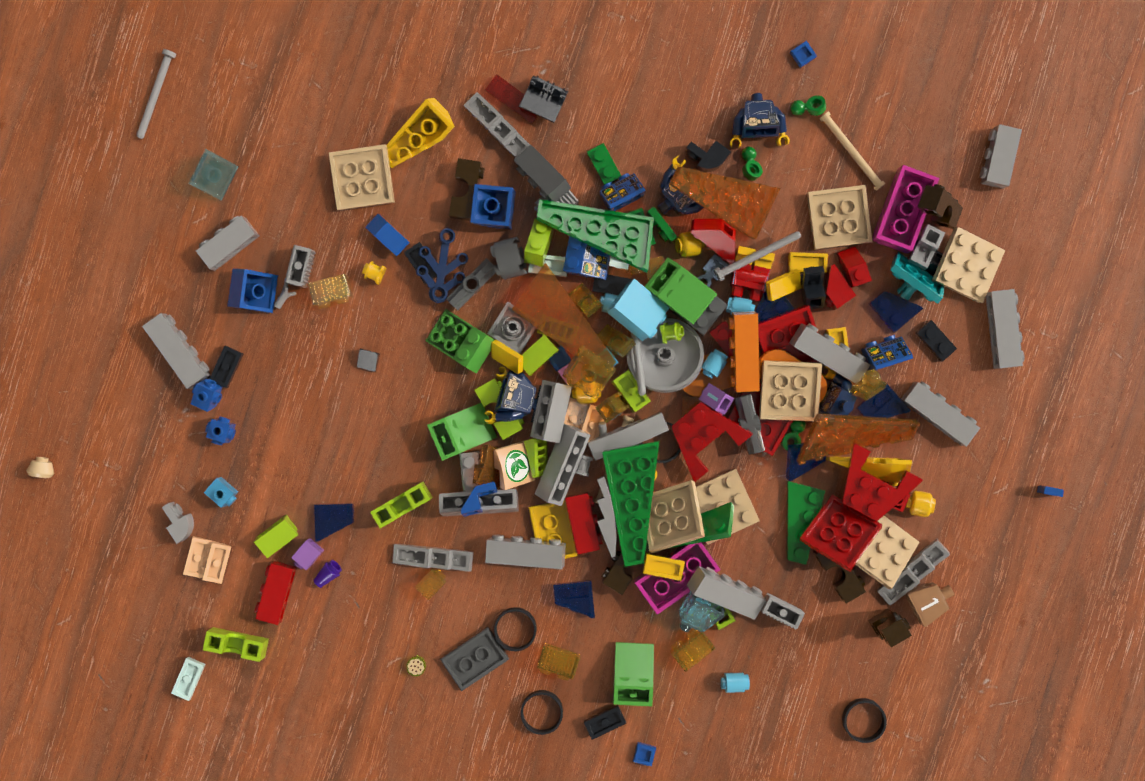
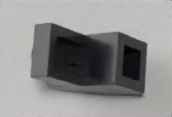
[685,141,731,172]
[801,266,826,309]

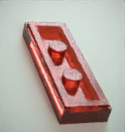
[485,74,538,124]

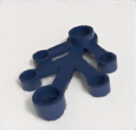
[415,228,468,303]

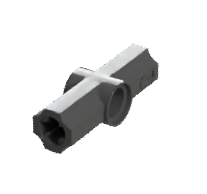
[446,258,496,310]
[734,394,765,455]

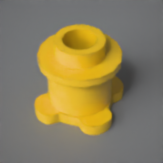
[362,261,387,285]

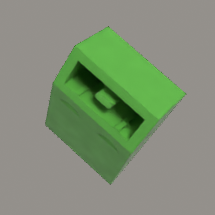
[645,258,717,325]
[426,309,494,374]
[427,403,497,461]
[613,642,654,706]

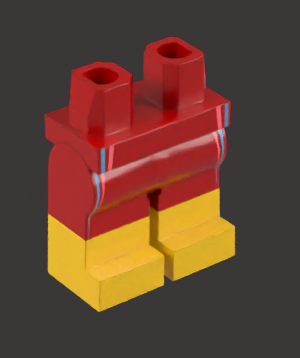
[729,246,775,302]

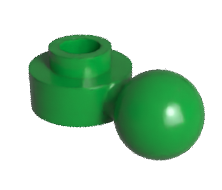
[790,95,826,116]
[741,147,763,181]
[781,420,806,452]

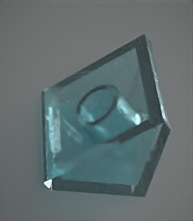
[188,149,239,201]

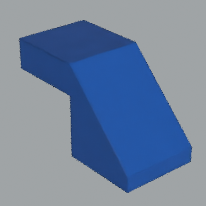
[365,214,410,256]
[461,482,498,517]

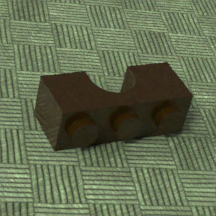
[449,158,485,221]
[918,184,963,229]
[601,541,650,595]
[813,550,866,604]
[868,609,912,648]

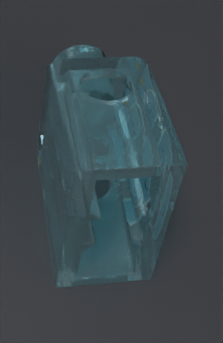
[679,591,724,632]

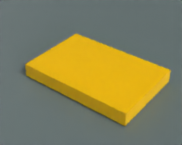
[528,499,577,559]

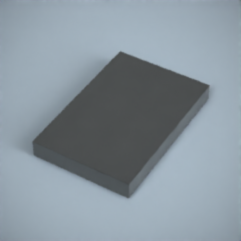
[440,627,509,691]

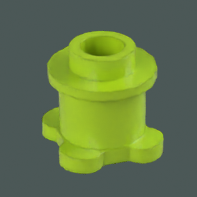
[660,322,684,344]

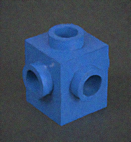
[191,379,222,412]
[205,416,236,445]

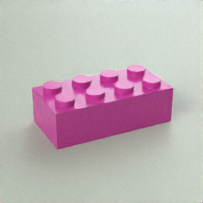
[872,165,939,254]
[634,543,721,615]

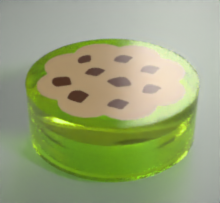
[406,656,426,676]

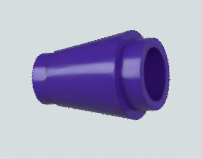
[313,560,342,588]

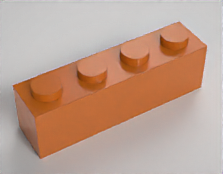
[729,311,760,392]

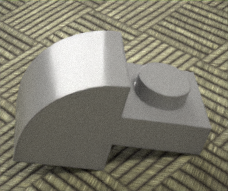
[908,224,945,270]
[162,502,194,544]

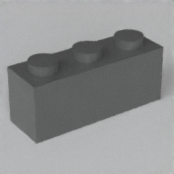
[514,145,571,202]

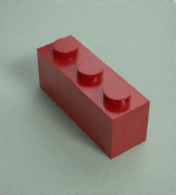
[565,492,603,555]
[254,561,297,625]

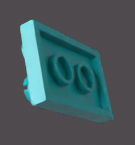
[890,252,945,304]

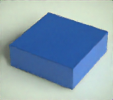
[790,40,817,68]
[548,345,572,371]
[1037,485,1064,497]
[633,742,656,767]

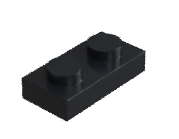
[404,242,437,285]
[592,274,633,295]
[916,320,957,362]
[209,345,244,388]
[584,705,627,740]

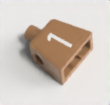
[905,582,954,627]

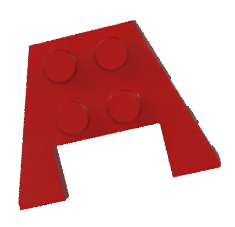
[671,401,753,482]
[842,442,923,521]

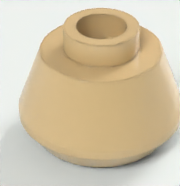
[26,457,54,478]

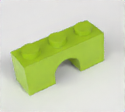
[475,378,525,440]
[370,482,433,528]
[203,627,269,662]

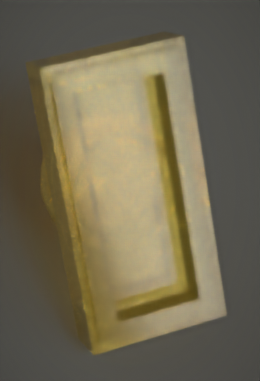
[568,283,603,318]
[595,324,636,357]
[850,370,887,400]

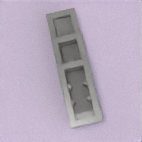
[464,92,530,158]
[587,412,669,460]
[597,476,617,558]
[877,539,950,605]
[392,544,473,572]

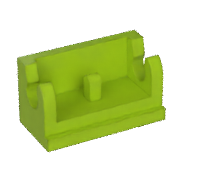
[522,335,559,376]
[611,370,650,413]
[254,514,298,558]

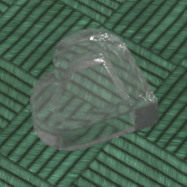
[566,401,588,425]

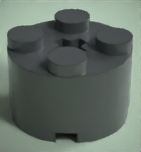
[490,237,527,280]

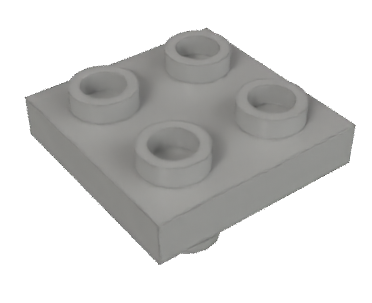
[487,302,540,354]

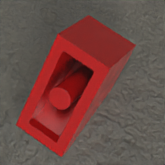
[837,247,872,288]
[824,264,856,310]

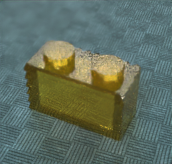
[308,274,353,309]
[670,628,715,672]
[537,643,580,681]

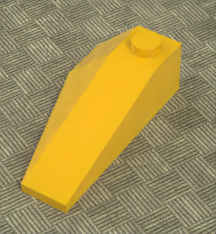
[387,98,455,168]
[826,456,912,486]

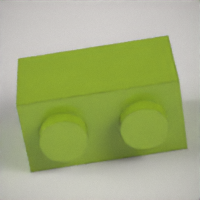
[524,219,553,267]

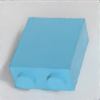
[607,279,669,341]

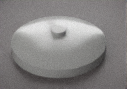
[626,318,704,393]

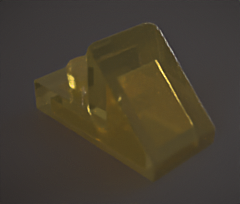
[625,256,664,283]

